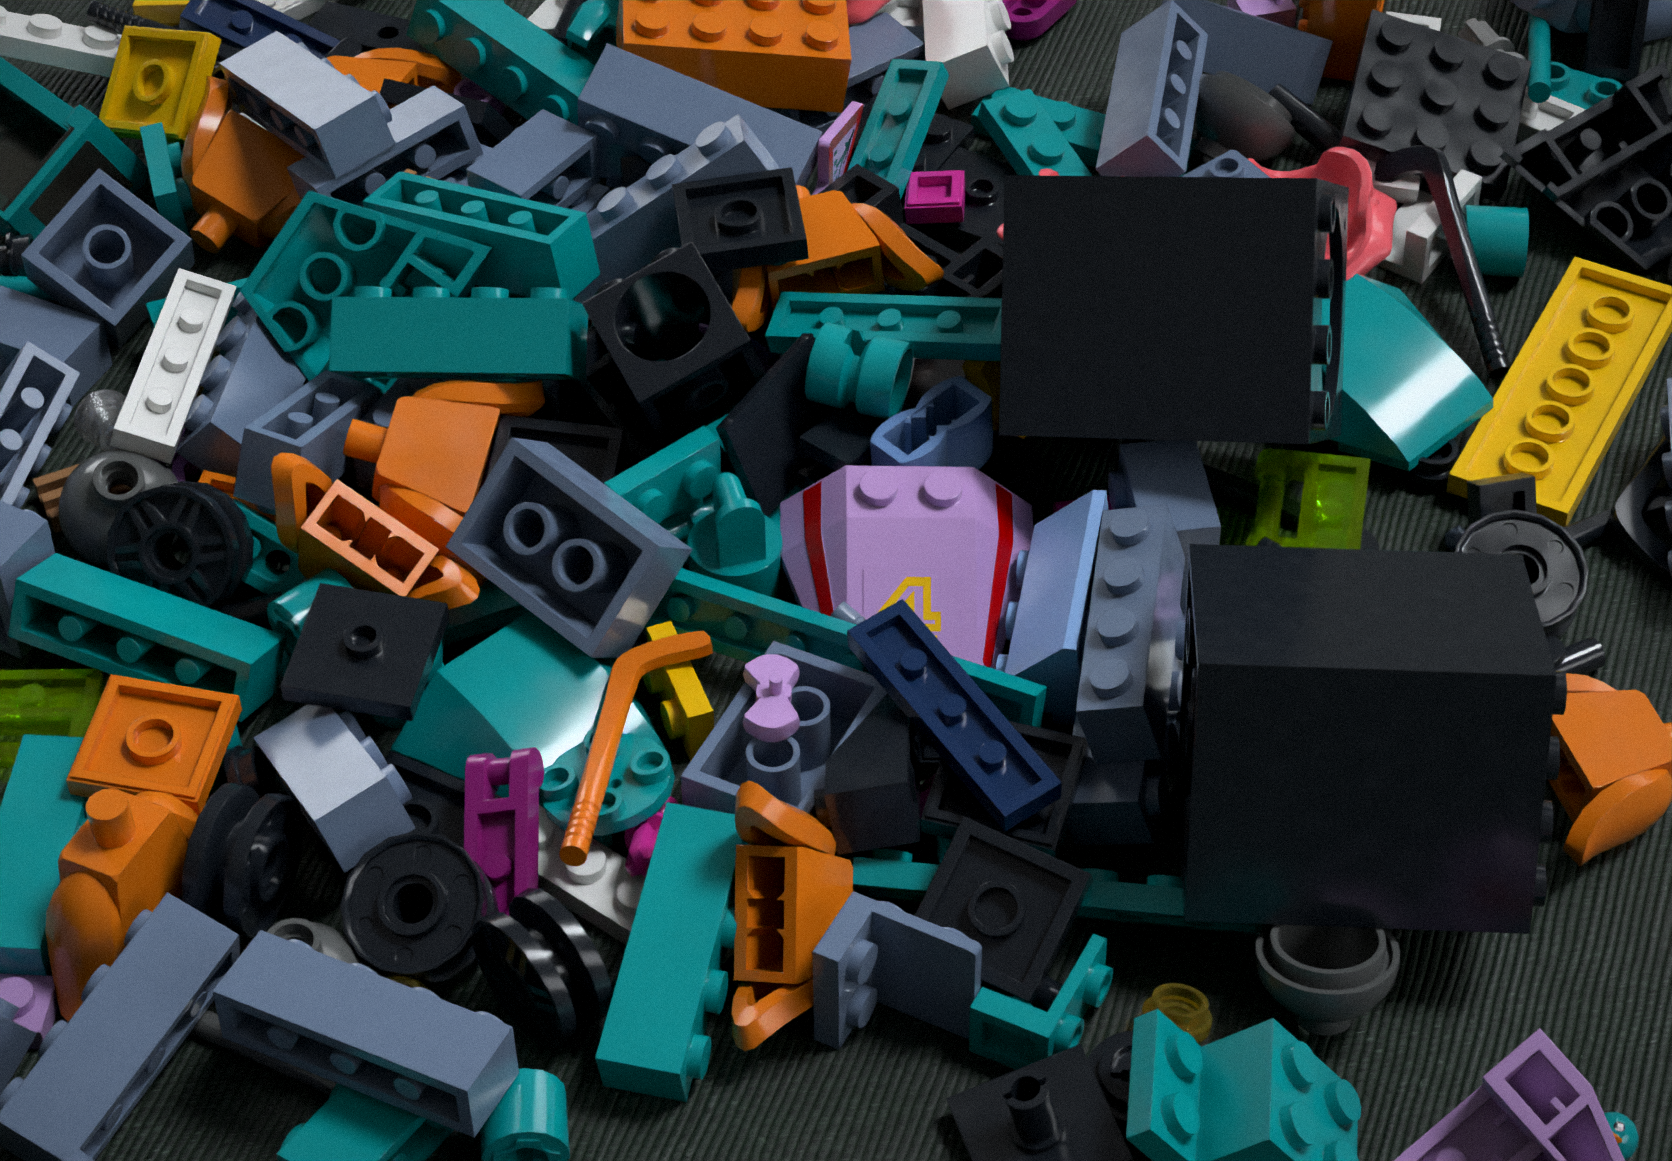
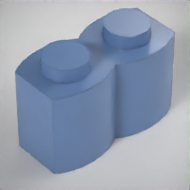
[870,376,993,470]

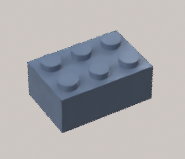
[446,437,693,658]
[681,641,887,833]

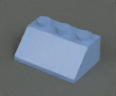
[995,490,1108,725]

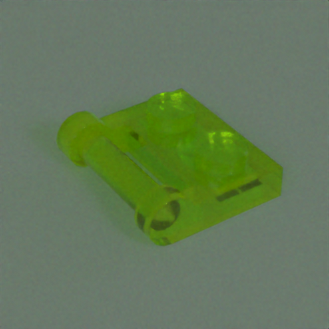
[1245,449,1370,549]
[0,669,105,769]

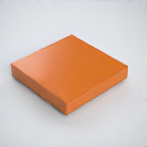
[66,674,242,816]

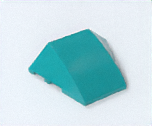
[240,191,493,399]
[1321,274,1493,471]
[390,611,670,808]

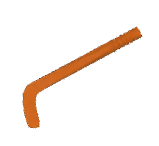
[559,630,713,866]

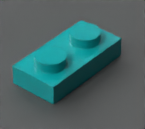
[140,122,195,235]

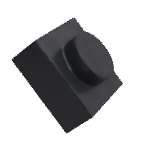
[1467,472,1537,526]

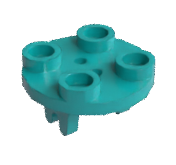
[539,727,675,848]

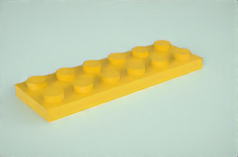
[1446,257,1672,527]

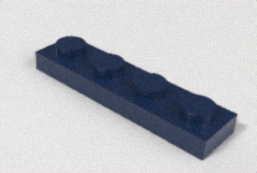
[847,599,1062,832]

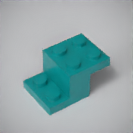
[1126,1009,1361,1161]

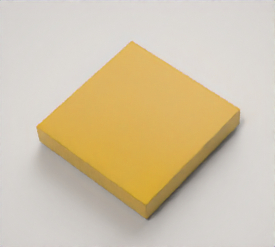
[99,25,221,144]

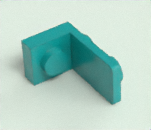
[969,934,1113,1070]

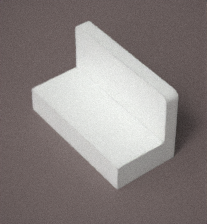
[1378,169,1482,284]

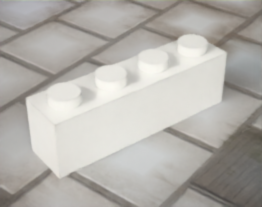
[922,0,1014,110]

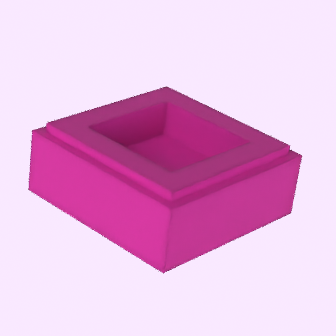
[904,170,966,224]

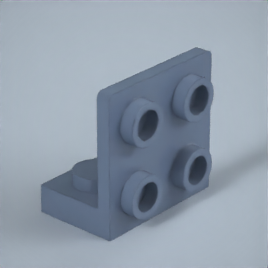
[812,891,982,1050]

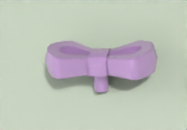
[742,654,800,742]

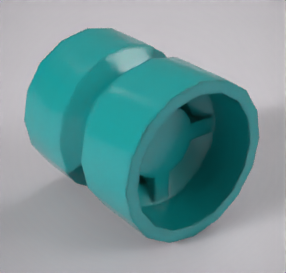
[805,322,915,420]

